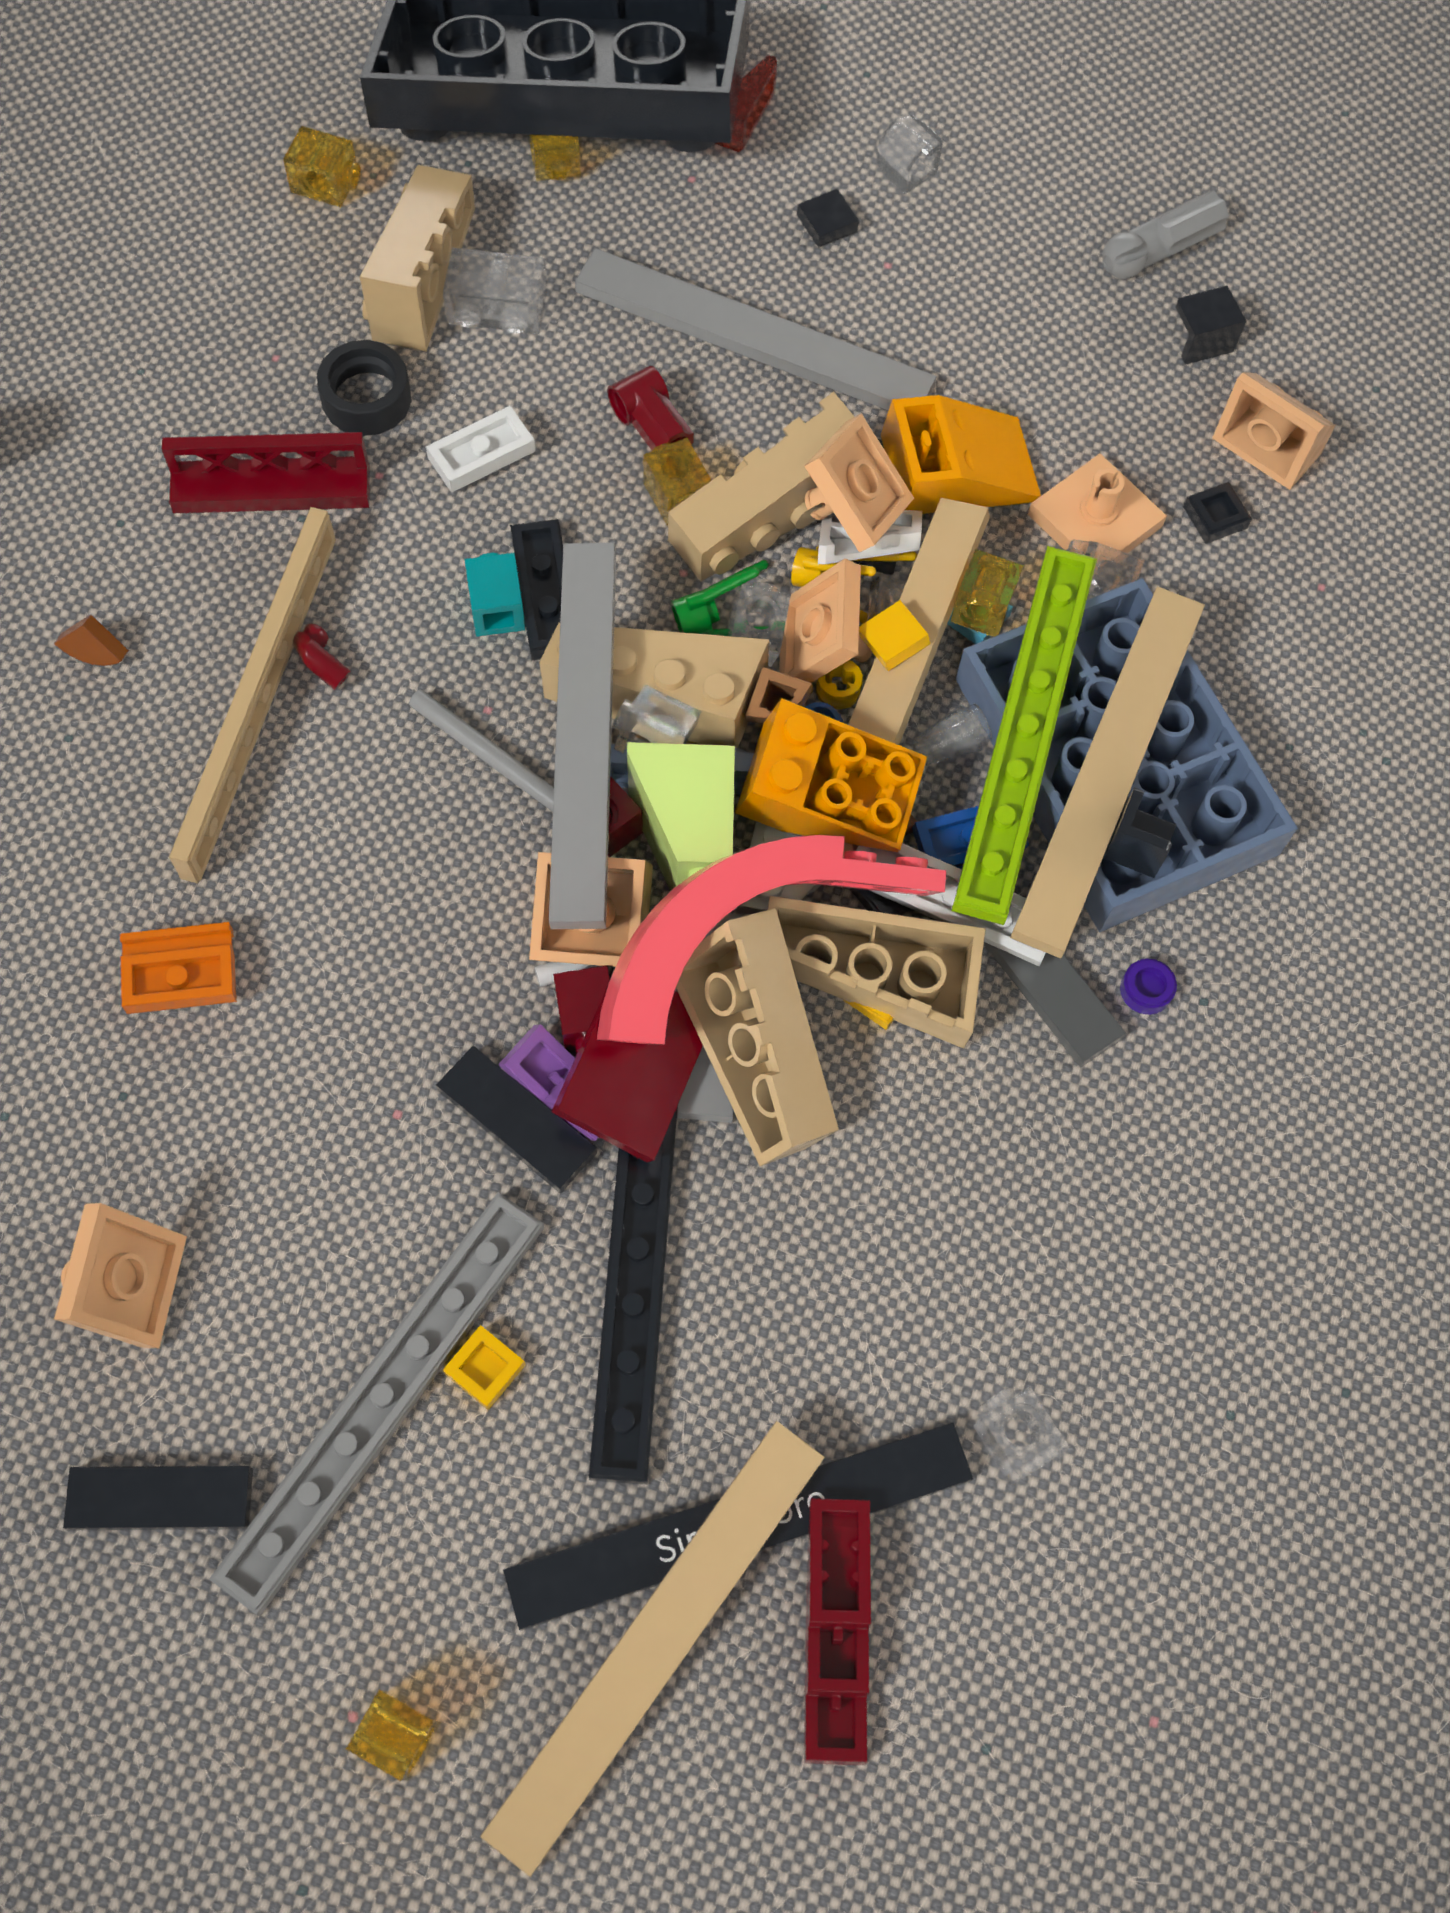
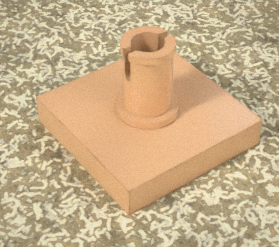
[804,413,914,552]
[1028,453,1167,578]
[779,558,873,683]
[54,1203,187,1349]

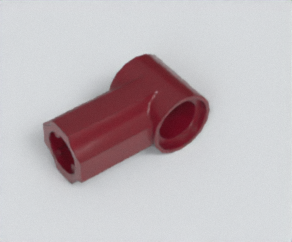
[607,365,694,463]

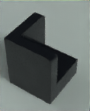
[1176,285,1247,365]
[1104,787,1176,878]

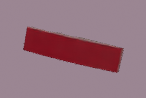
[804,1498,871,1766]

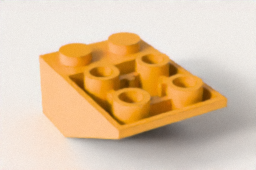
[880,395,1041,514]
[735,698,927,852]

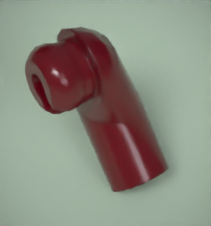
[293,623,351,690]

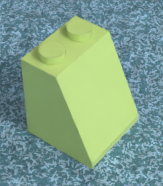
[627,742,735,891]

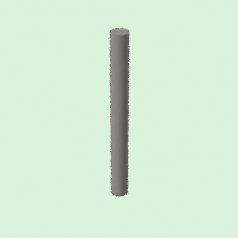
[409,689,554,812]

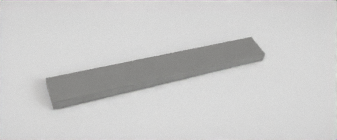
[575,248,937,410]
[549,542,616,929]
[209,1192,544,1616]

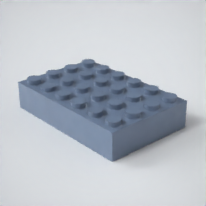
[955,578,1298,933]

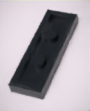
[510,519,563,661]
[436,1046,597,1194]
[63,1466,253,1531]

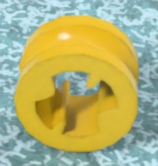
[816,660,863,710]

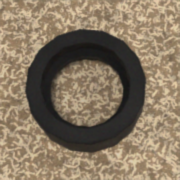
[317,340,412,436]

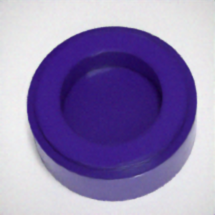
[1120,959,1177,1015]

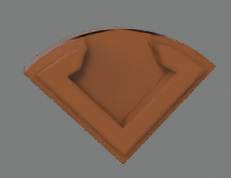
[54,614,129,666]

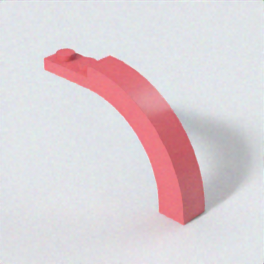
[597,835,946,1045]

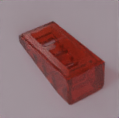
[715,54,778,153]

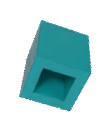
[464,553,525,637]

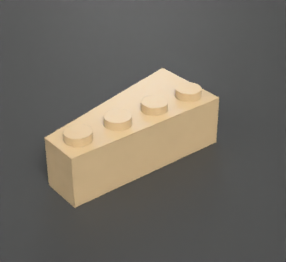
[360,165,475,352]
[668,392,855,582]
[539,623,769,748]
[768,896,985,1049]
[676,908,839,1167]

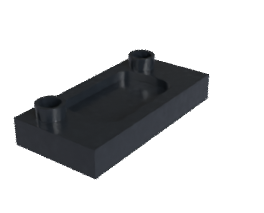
[360,0,749,152]

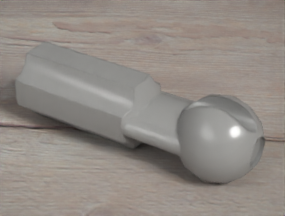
[1102,191,1229,279]

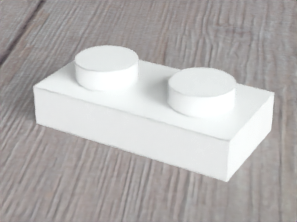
[426,406,536,493]

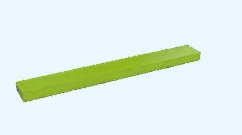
[951,546,1097,925]

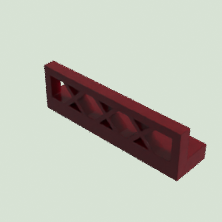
[162,432,370,514]

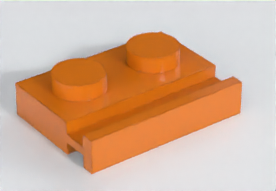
[120,922,237,1014]

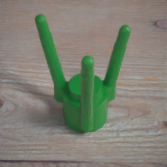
[670,560,781,638]

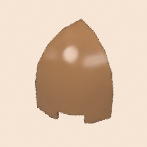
[745,667,813,724]

